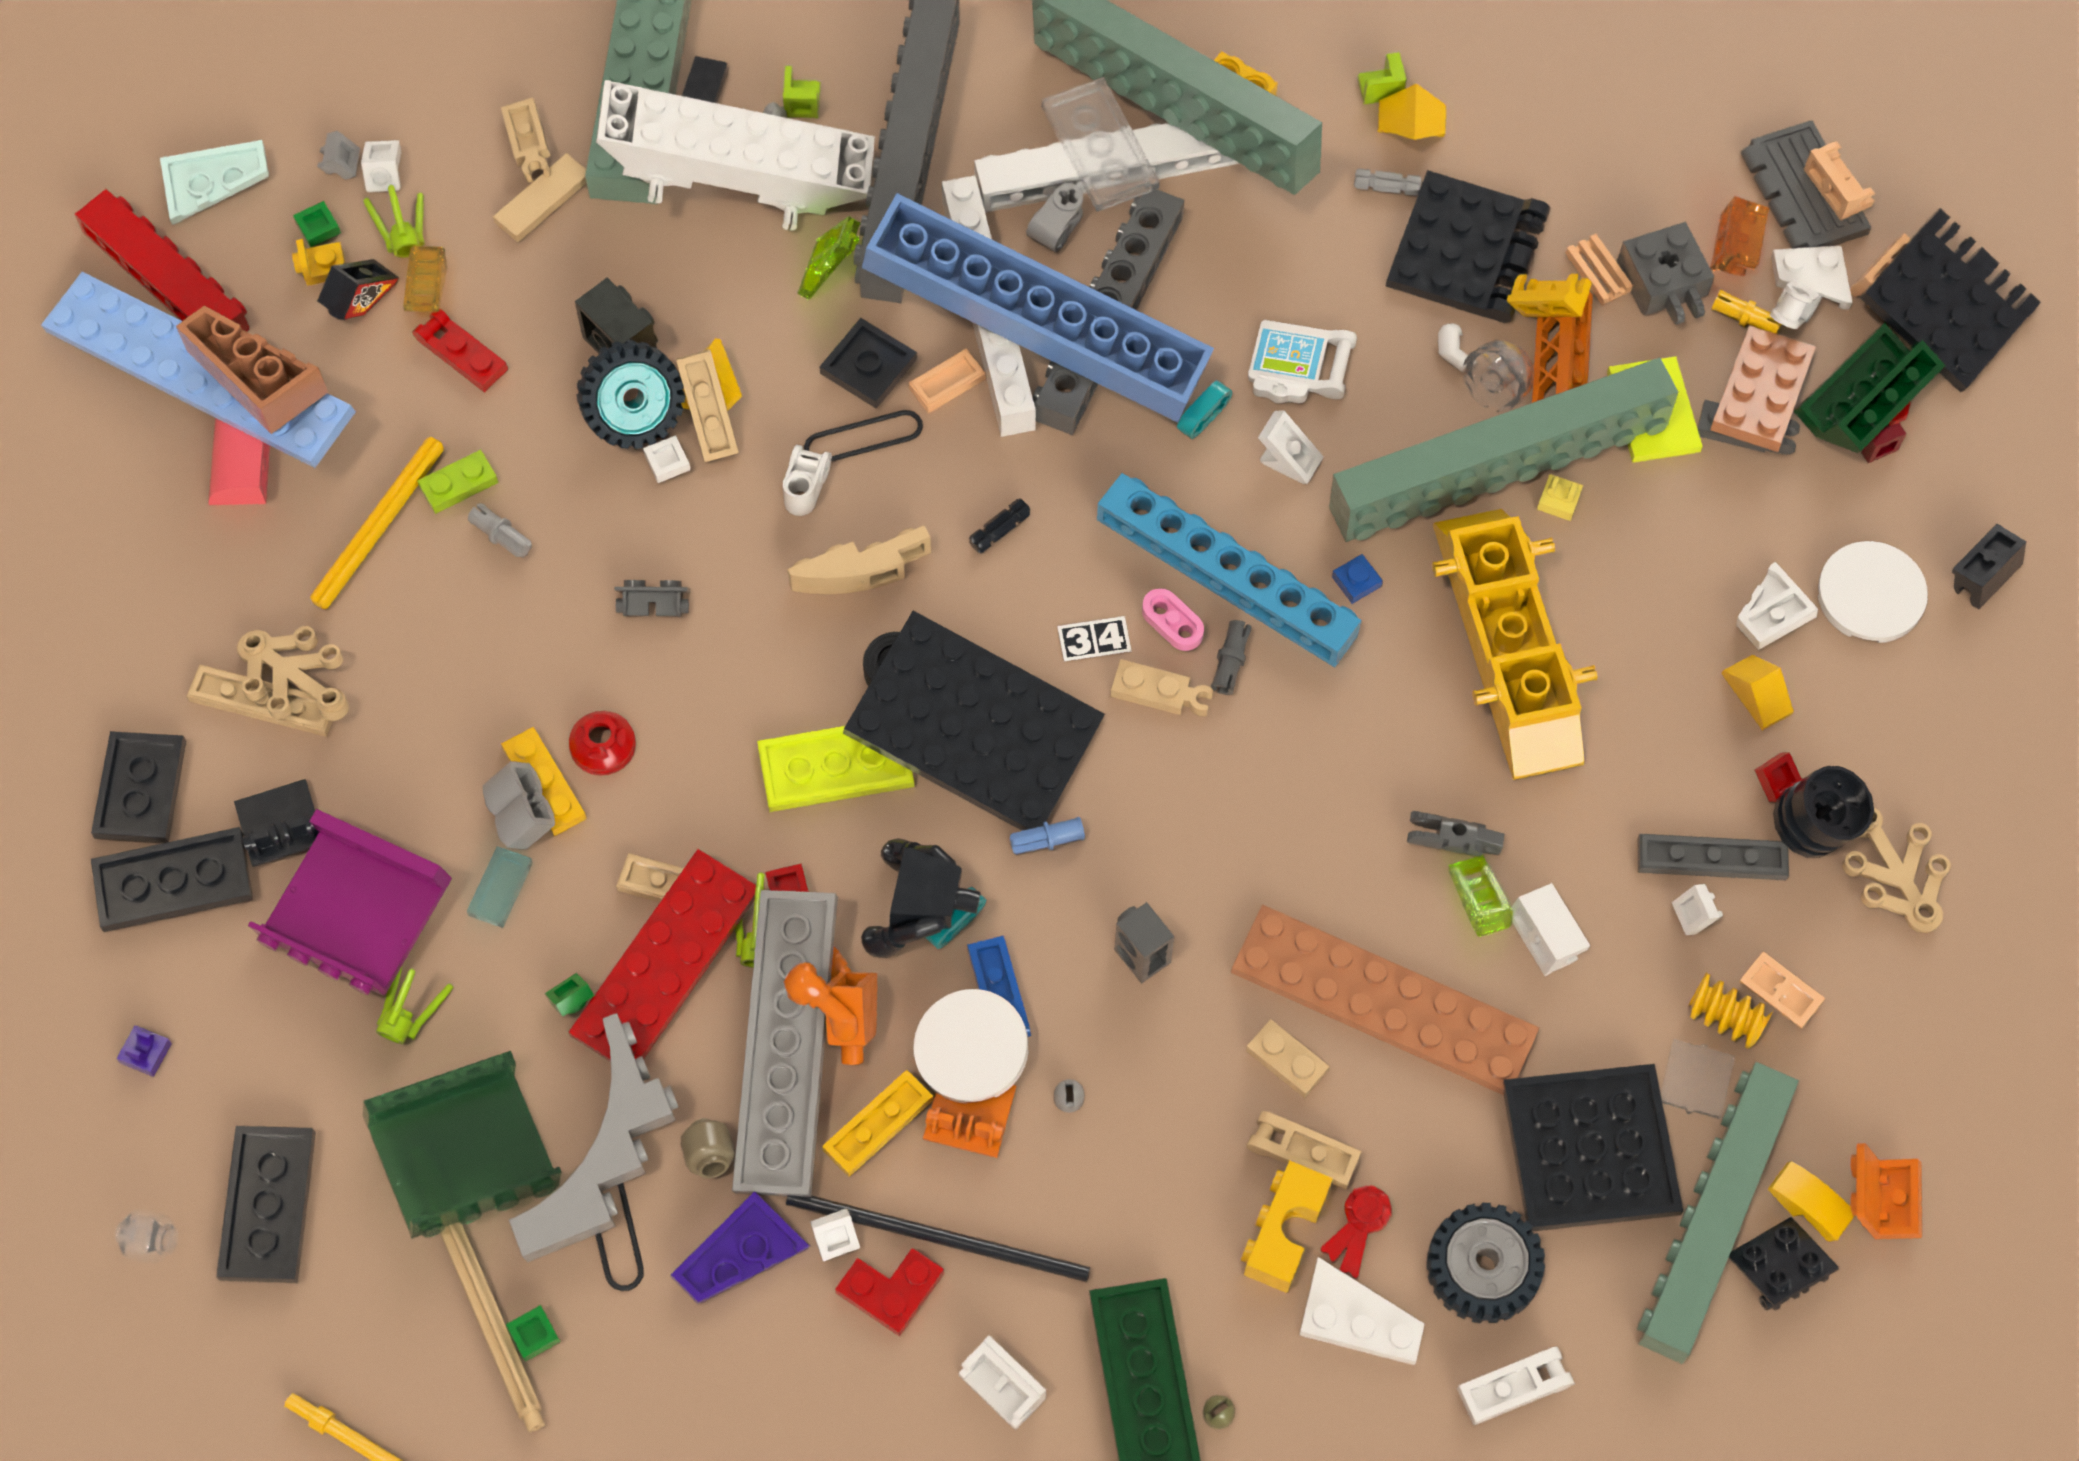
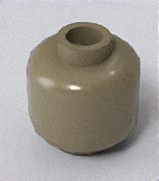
[680,1118,735,1178]

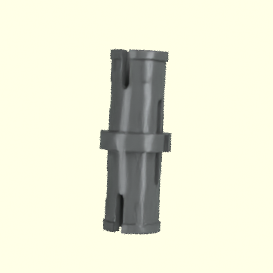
[1211,620,1252,695]

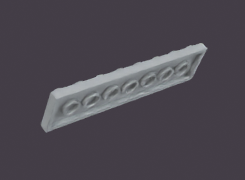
[732,890,838,1197]

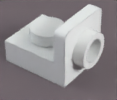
[361,140,401,192]

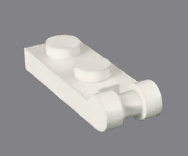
[1457,1347,1575,1425]

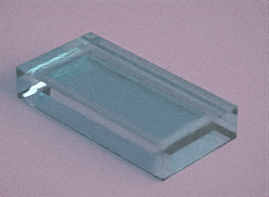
[467,846,533,928]

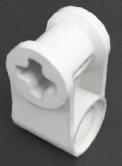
[1770,279,1822,329]
[783,445,832,516]

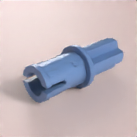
[1010,817,1085,855]

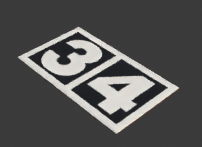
[1057,616,1132,662]

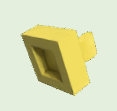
[1537,474,1583,521]

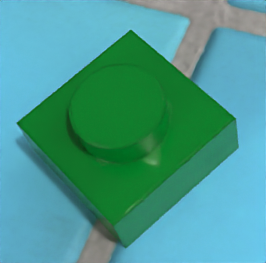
[293,201,341,248]
[545,973,595,1017]
[505,1305,560,1362]

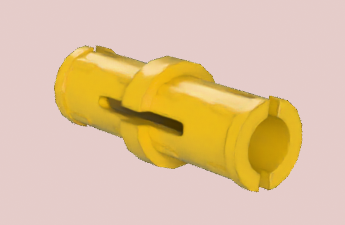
[1711,289,1782,334]

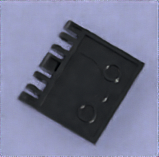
[1385,170,1551,323]
[1859,208,2041,392]

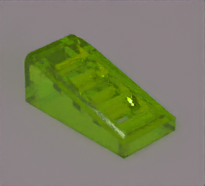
[1448,855,1513,937]

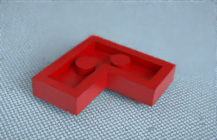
[835,1248,944,1336]

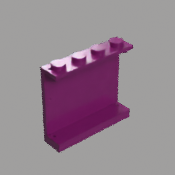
[248,809,452,997]

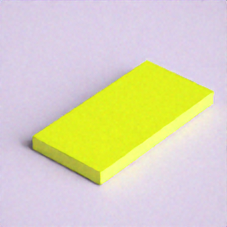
[757,726,914,812]

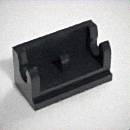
[1952,524,2027,610]

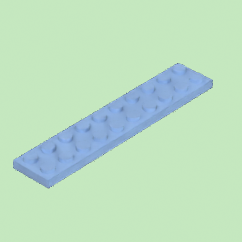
[41,272,356,468]

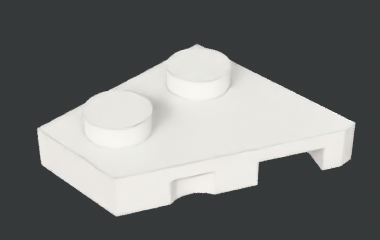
[1771,246,1852,310]
[1736,562,1818,650]

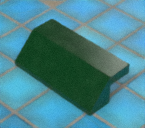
[1793,323,1946,453]

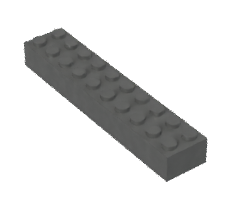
[853,0,960,303]

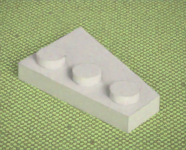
[1299,1257,1424,1365]

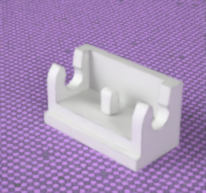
[1507,883,1590,976]
[959,1336,1046,1430]

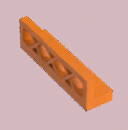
[1532,291,1593,403]

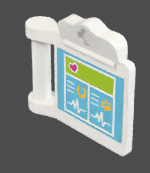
[1248,320,1357,404]

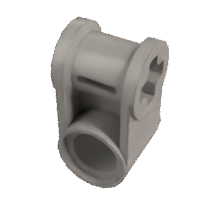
[1026,183,1083,252]

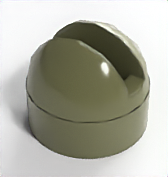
[1203,1395,1235,1429]

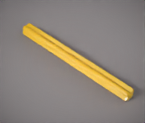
[310,436,444,610]

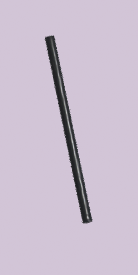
[786,1195,1090,1282]

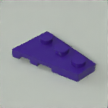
[670,1191,810,1304]

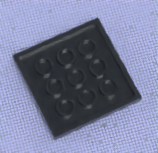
[1503,1064,1683,1231]

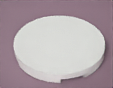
[1818,541,1928,643]
[914,989,1029,1104]

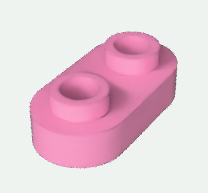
[1142,589,1204,651]

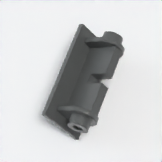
[614,580,690,617]

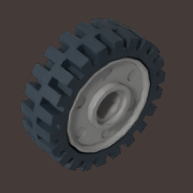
[1426,1203,1545,1324]

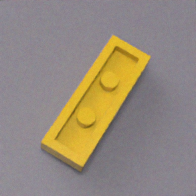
[501,727,587,837]
[822,1070,933,1177]

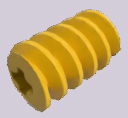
[1687,973,1774,1049]

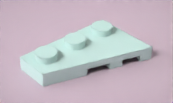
[160,140,269,225]

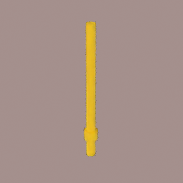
[284,1393,403,1461]

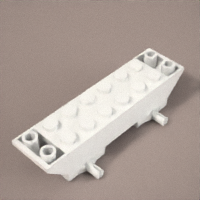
[596,80,875,231]

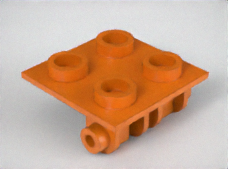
[923,1085,1017,1158]

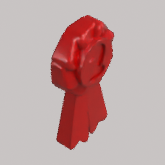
[1320,1185,1392,1279]

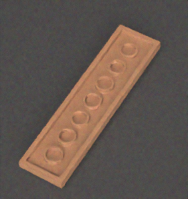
[1231,904,1540,1095]

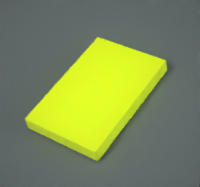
[1607,356,1703,463]

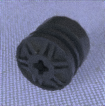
[1773,766,1874,858]

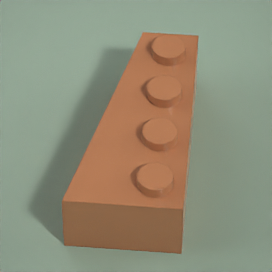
[176,306,328,434]

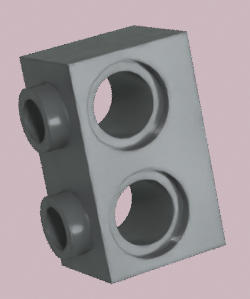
[1114,902,1175,984]

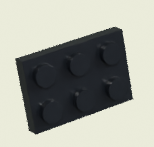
[91,731,186,843]

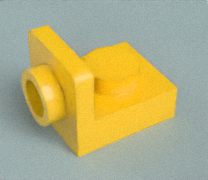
[292,239,345,286]

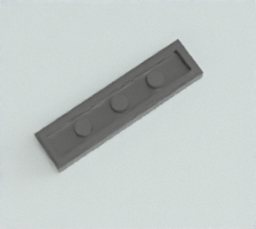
[1637,834,1789,881]

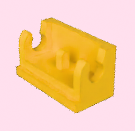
[1507,273,1592,317]

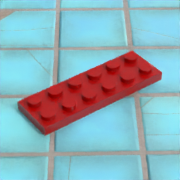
[568,849,756,1062]

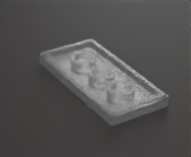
[1041,77,1160,212]

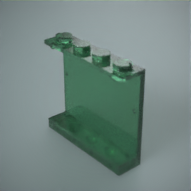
[362,1050,562,1239]

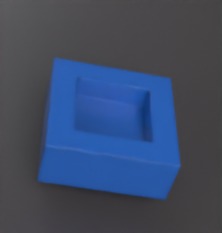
[1332,554,1383,604]

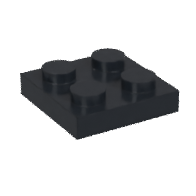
[819,317,917,409]

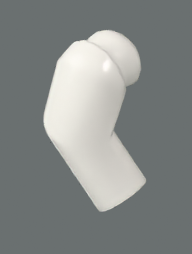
[1438,323,1474,373]

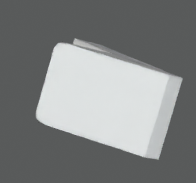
[1258,411,1324,484]

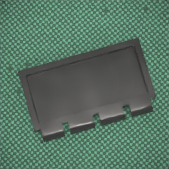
[1741,120,1872,249]

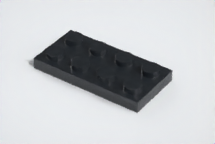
[91,827,253,932]
[216,1126,316,1283]

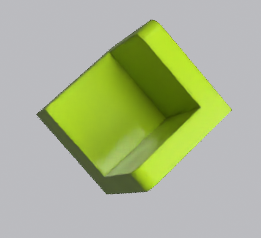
[1358,52,1407,105]
[783,66,820,118]

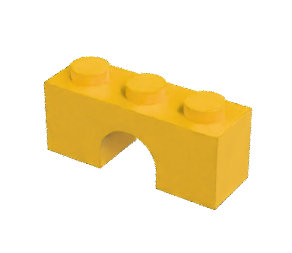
[1241,1160,1333,1293]

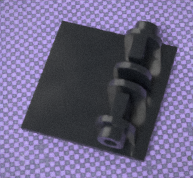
[234,779,319,867]
[1729,1217,1839,1311]

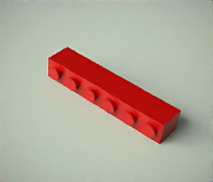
[75,189,250,332]

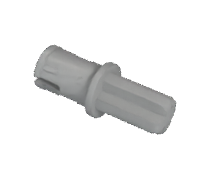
[468,503,532,557]

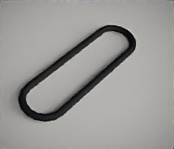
[804,410,923,462]
[596,1183,644,1291]

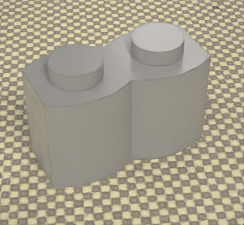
[483,761,555,849]

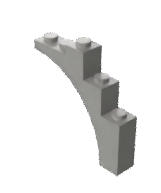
[509,1013,678,1262]

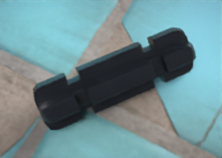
[969,499,1030,553]

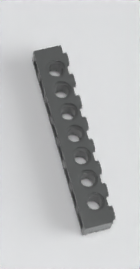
[1032,186,1185,436]

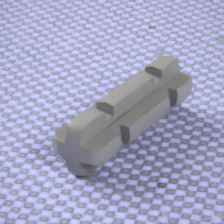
[1354,168,1421,196]

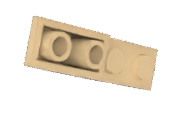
[787,526,931,594]

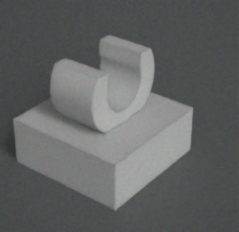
[317,131,360,180]

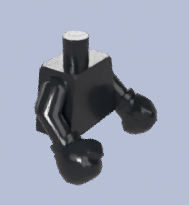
[861,838,981,958]

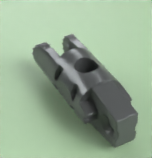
[1407,811,1505,856]

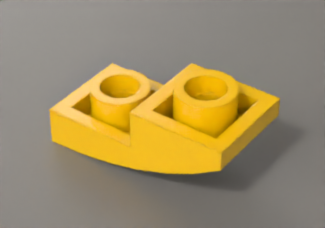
[1768,1161,1854,1242]

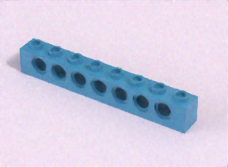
[1097,473,1362,668]

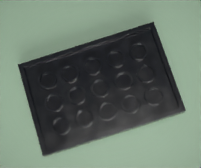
[843,610,1105,831]

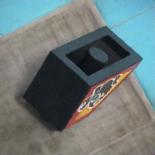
[317,259,399,320]

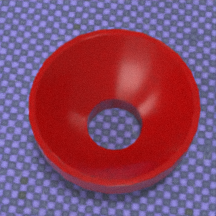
[569,710,636,776]

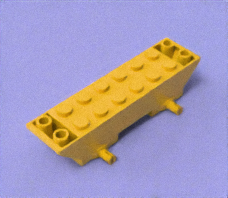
[1432,509,1597,780]

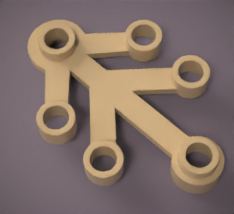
[237,626,349,721]
[1842,807,1951,933]

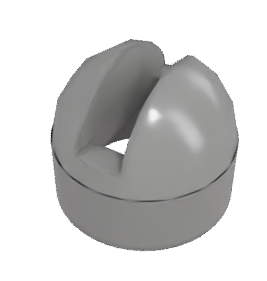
[1054,1079,1085,1113]

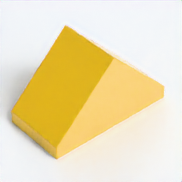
[1721,654,1794,731]

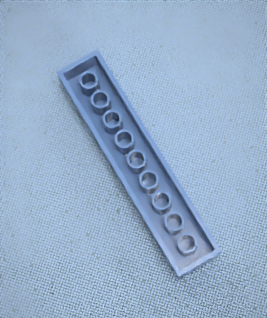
[862,193,1214,422]

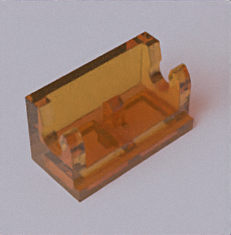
[1710,196,1769,276]

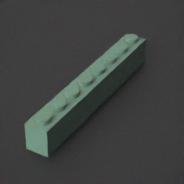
[1637,1062,1799,1364]

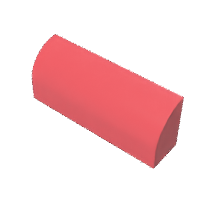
[209,418,270,505]

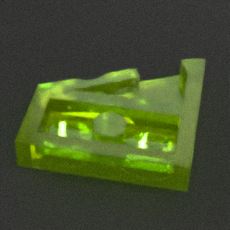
[798,216,861,300]

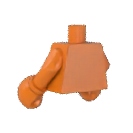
[784,947,877,1065]

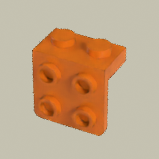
[1850,1143,1922,1240]

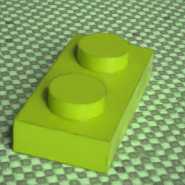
[417,449,499,514]

